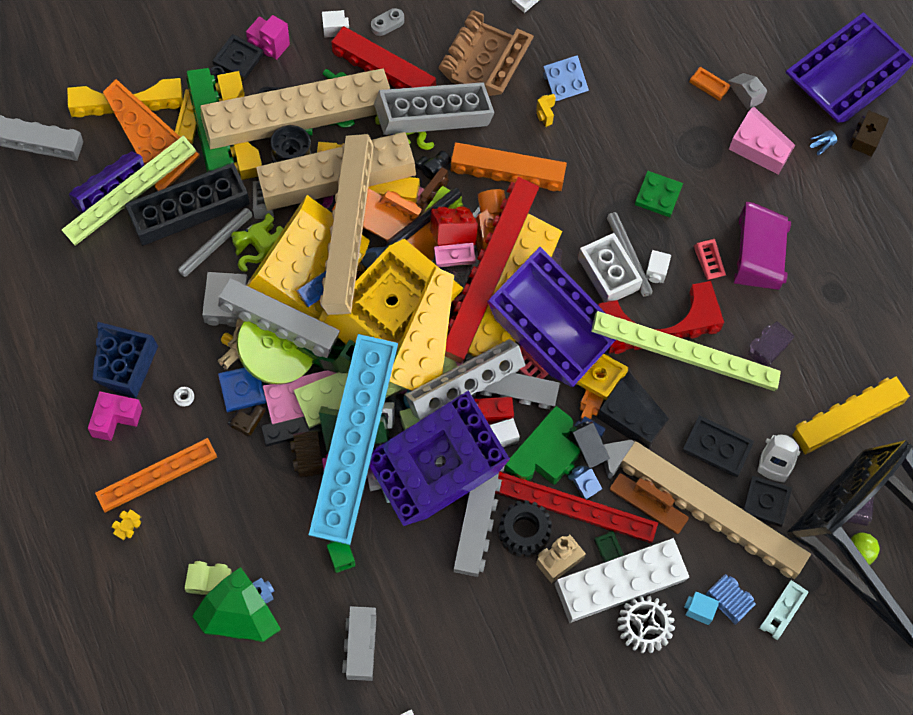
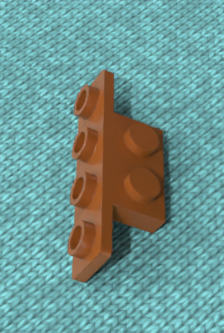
[610,473,689,534]

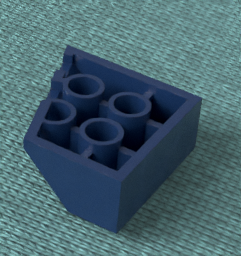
[93,322,158,398]

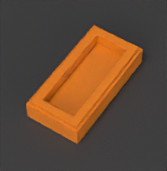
[689,67,731,101]

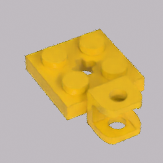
[576,354,628,400]

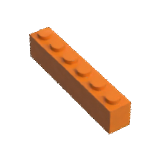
[451,142,567,191]

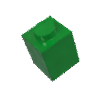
[327,541,355,573]

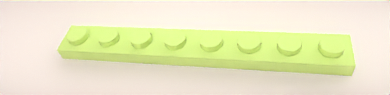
[62,135,196,246]

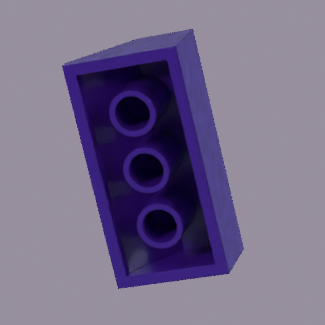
[69,151,144,214]

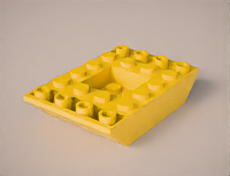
[324,239,463,346]

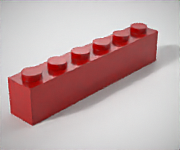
[331,26,436,89]

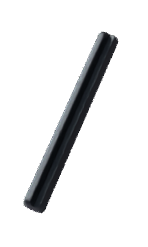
[386,187,462,247]

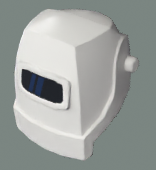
[757,435,800,483]

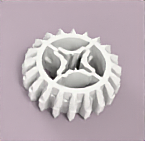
[617,596,675,653]

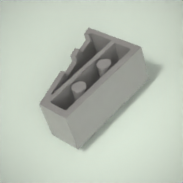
[342,606,376,681]

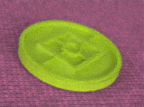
[237,321,313,385]

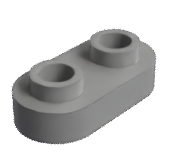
[371,8,404,36]

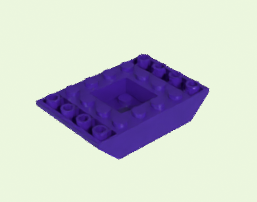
[369,391,510,526]

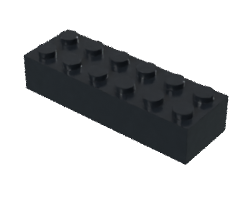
[125,163,250,246]

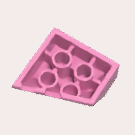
[729,107,795,175]

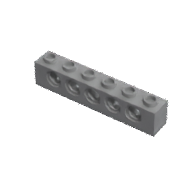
[405,339,526,421]

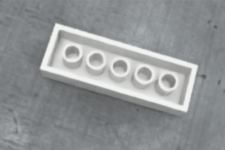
[555,538,689,623]

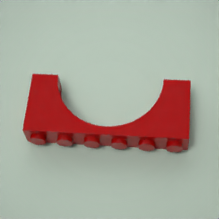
[598,281,724,354]

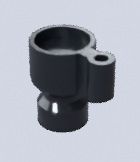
[415,151,451,180]

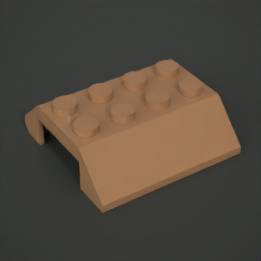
[439,10,534,96]

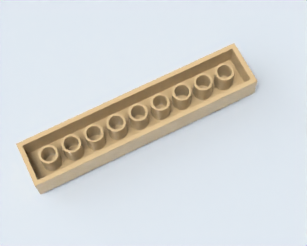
[201,68,390,149]

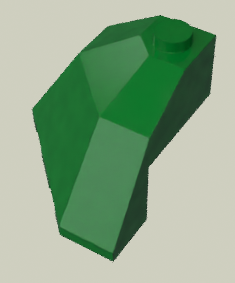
[192,567,281,642]

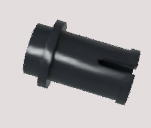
[387,393,406,417]

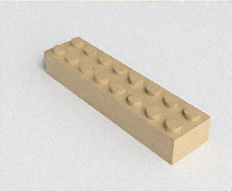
[256,132,416,211]

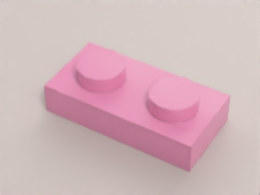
[434,243,476,267]

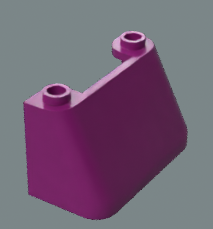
[734,202,791,290]

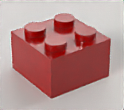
[430,207,478,246]

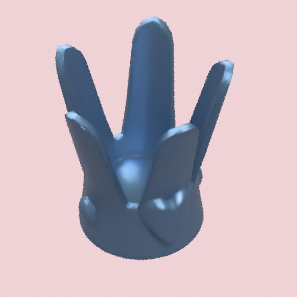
[810,130,837,155]

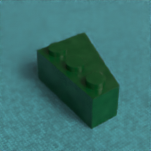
[319,406,389,452]

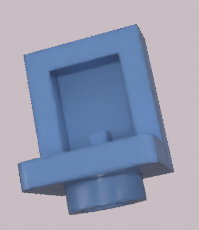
[568,465,602,499]

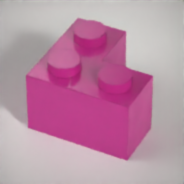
[246,15,290,60]
[88,392,143,441]

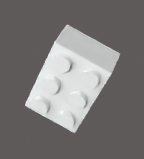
[578,233,642,302]

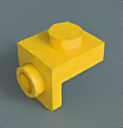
[536,94,556,127]

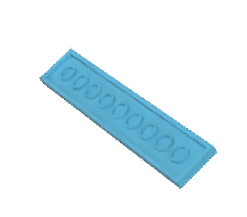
[309,334,398,545]

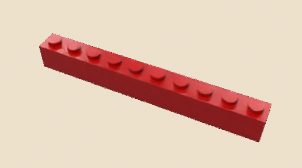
[445,177,539,364]

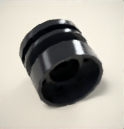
[271,125,311,163]

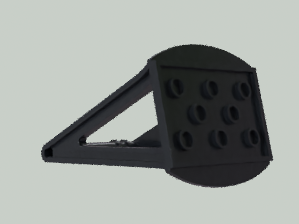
[787,440,913,648]

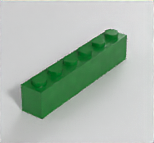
[186,68,234,172]

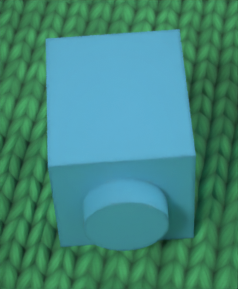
[684,592,720,625]

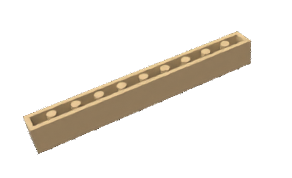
[320,134,374,315]
[620,441,811,579]

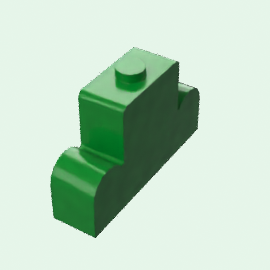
[504,406,580,485]

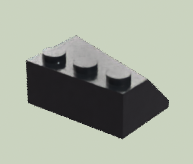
[597,372,669,449]

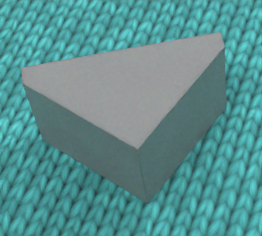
[603,440,635,480]

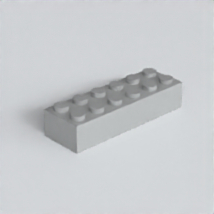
[374,82,494,135]

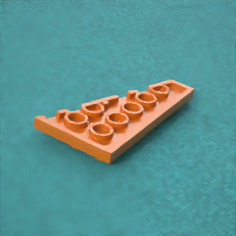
[103,79,200,191]

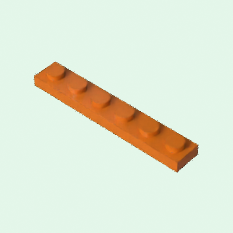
[95,438,217,513]

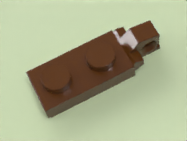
[416,167,449,215]

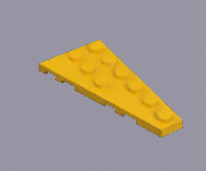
[389,266,454,399]

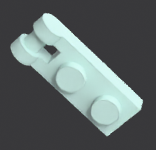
[760,580,808,640]

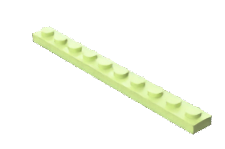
[591,311,781,391]

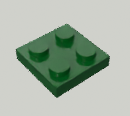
[635,171,683,217]

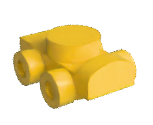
[112,510,141,541]

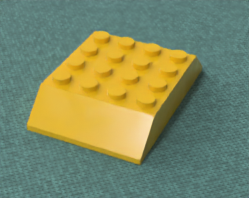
[246,195,370,320]

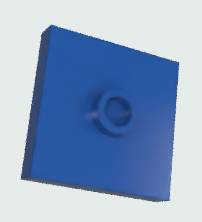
[218,367,266,412]

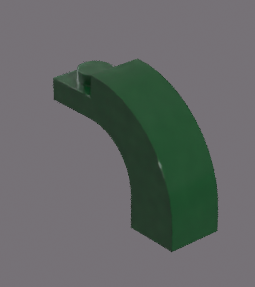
[296,340,356,373]

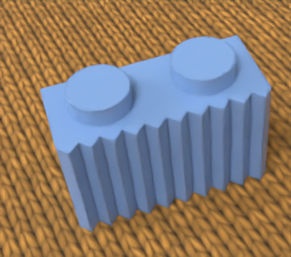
[705,574,756,625]

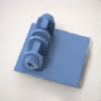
[543,55,589,101]

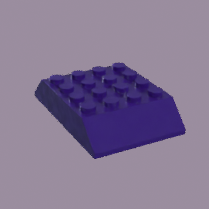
[785,12,913,122]
[487,246,615,387]

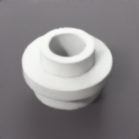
[174,387,194,407]

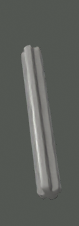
[178,208,252,277]
[607,212,653,297]

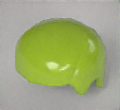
[851,532,880,565]

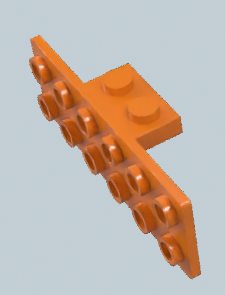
[332,188,437,261]

